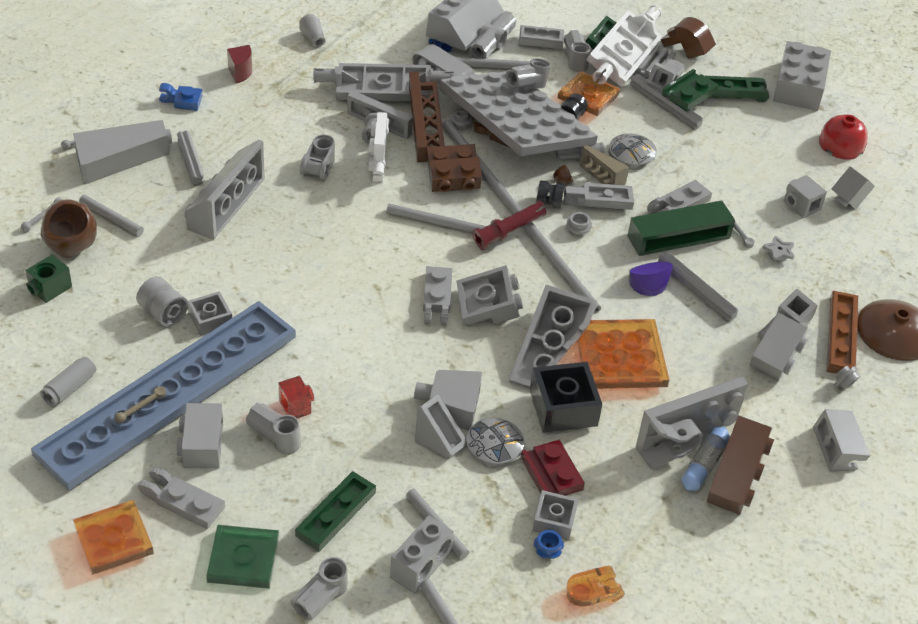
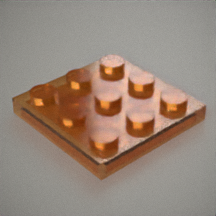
[577,319,670,389]

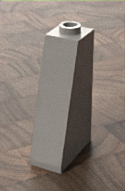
[73,120,172,184]

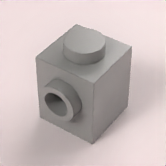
[831,166,875,209]
[784,175,827,218]

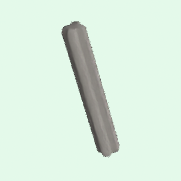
[630,74,703,129]
[658,251,739,321]

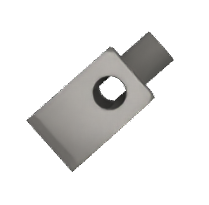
[414,370,482,430]

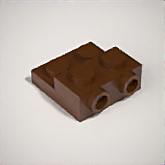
[427,144,482,192]

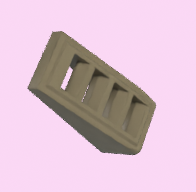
[580,145,629,185]

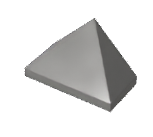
[415,394,467,458]

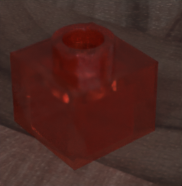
[278,375,314,419]

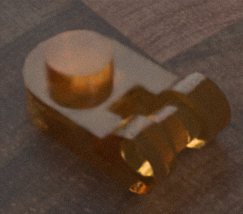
[565,565,625,607]

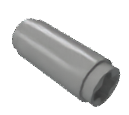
[40,357,96,406]

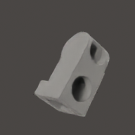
[647,59,685,90]

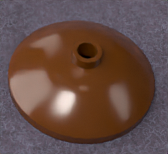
[857,299,918,361]

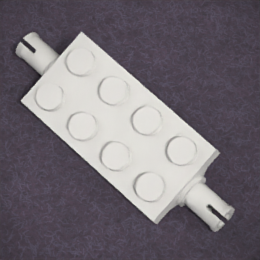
[586,5,663,87]

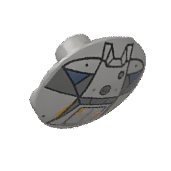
[608,133,657,170]
[466,418,524,468]

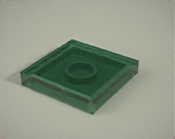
[206,525,279,589]

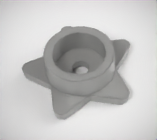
[762,236,794,262]

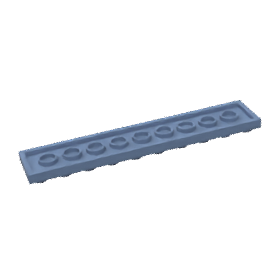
[31,301,296,490]

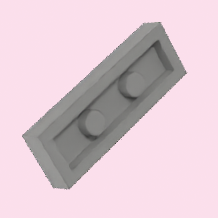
[347,90,413,139]

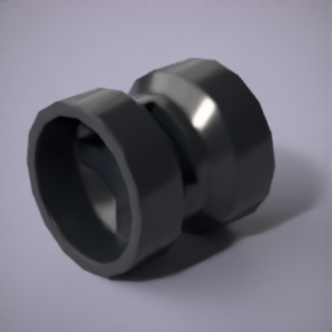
[561,93,588,120]
[536,180,565,208]

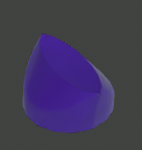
[629,262,672,296]

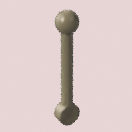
[114,386,166,424]

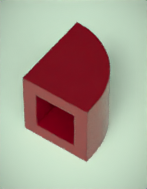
[227,45,252,84]

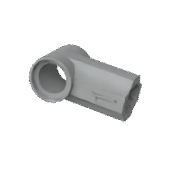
[564,30,591,72]
[505,58,551,89]
[246,403,301,454]
[291,557,348,621]

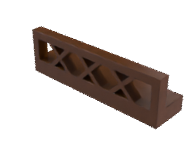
[409,72,445,162]

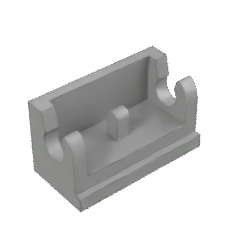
[813,409,870,472]

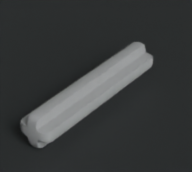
[177,130,205,185]

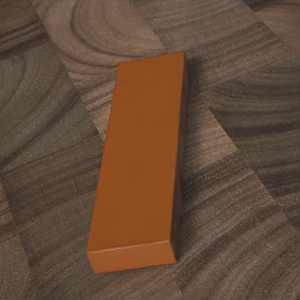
[826,291,859,374]

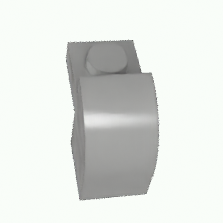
[757,289,818,340]

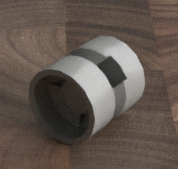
[136,276,188,327]

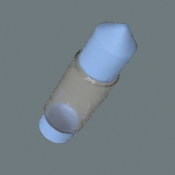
[681,427,730,491]

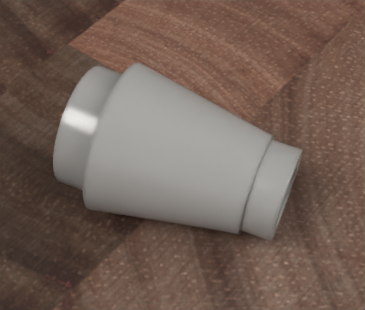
[299,14,326,47]

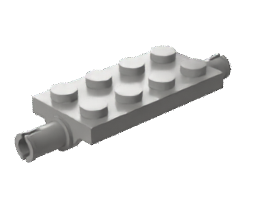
[313,63,454,102]

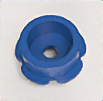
[534,530,564,559]

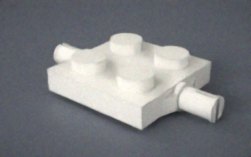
[368,112,389,182]

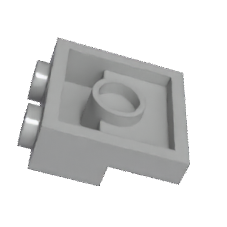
[456,265,523,325]

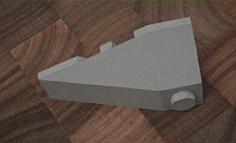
[509,285,597,388]

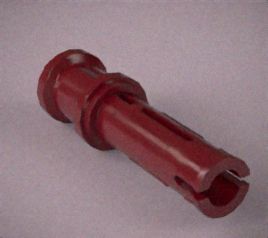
[472,201,546,250]

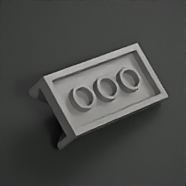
[635,376,748,470]

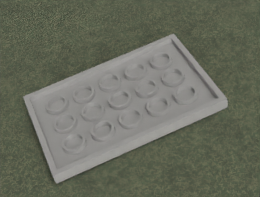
[439,72,598,156]

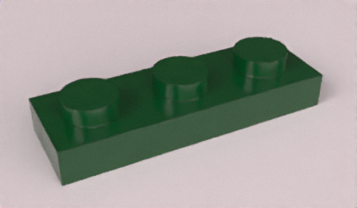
[295,471,376,552]

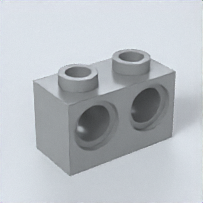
[390,515,454,594]

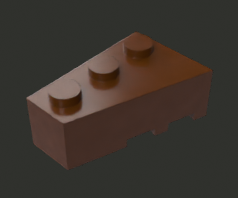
[707,415,774,515]

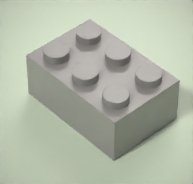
[773,41,831,111]

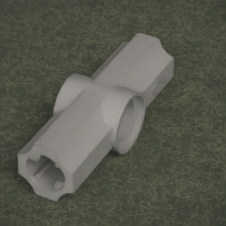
[469,11,517,59]

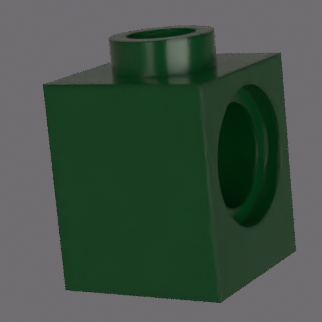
[25,254,72,303]

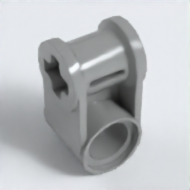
[300,134,335,181]

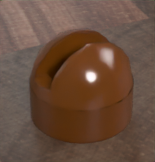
[553,164,574,185]

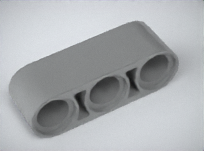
[412,44,475,77]

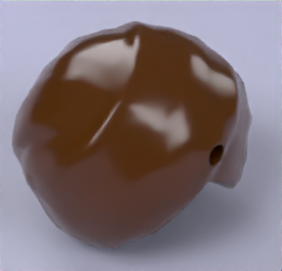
[41,199,97,258]

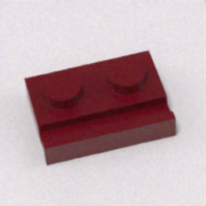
[520,439,585,496]

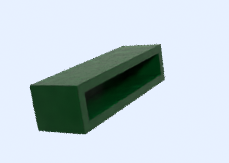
[627,200,735,256]

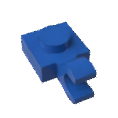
[159,83,203,111]

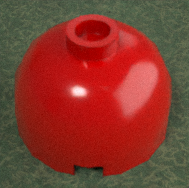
[819,114,868,159]

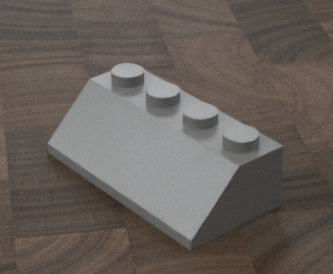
[426,0,504,51]
[185,140,265,240]

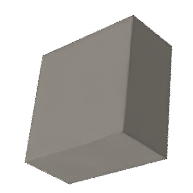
[188,291,232,336]
[532,490,579,540]

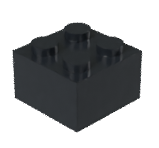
[530,361,603,433]

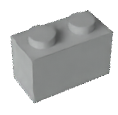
[749,312,808,382]
[177,403,223,468]

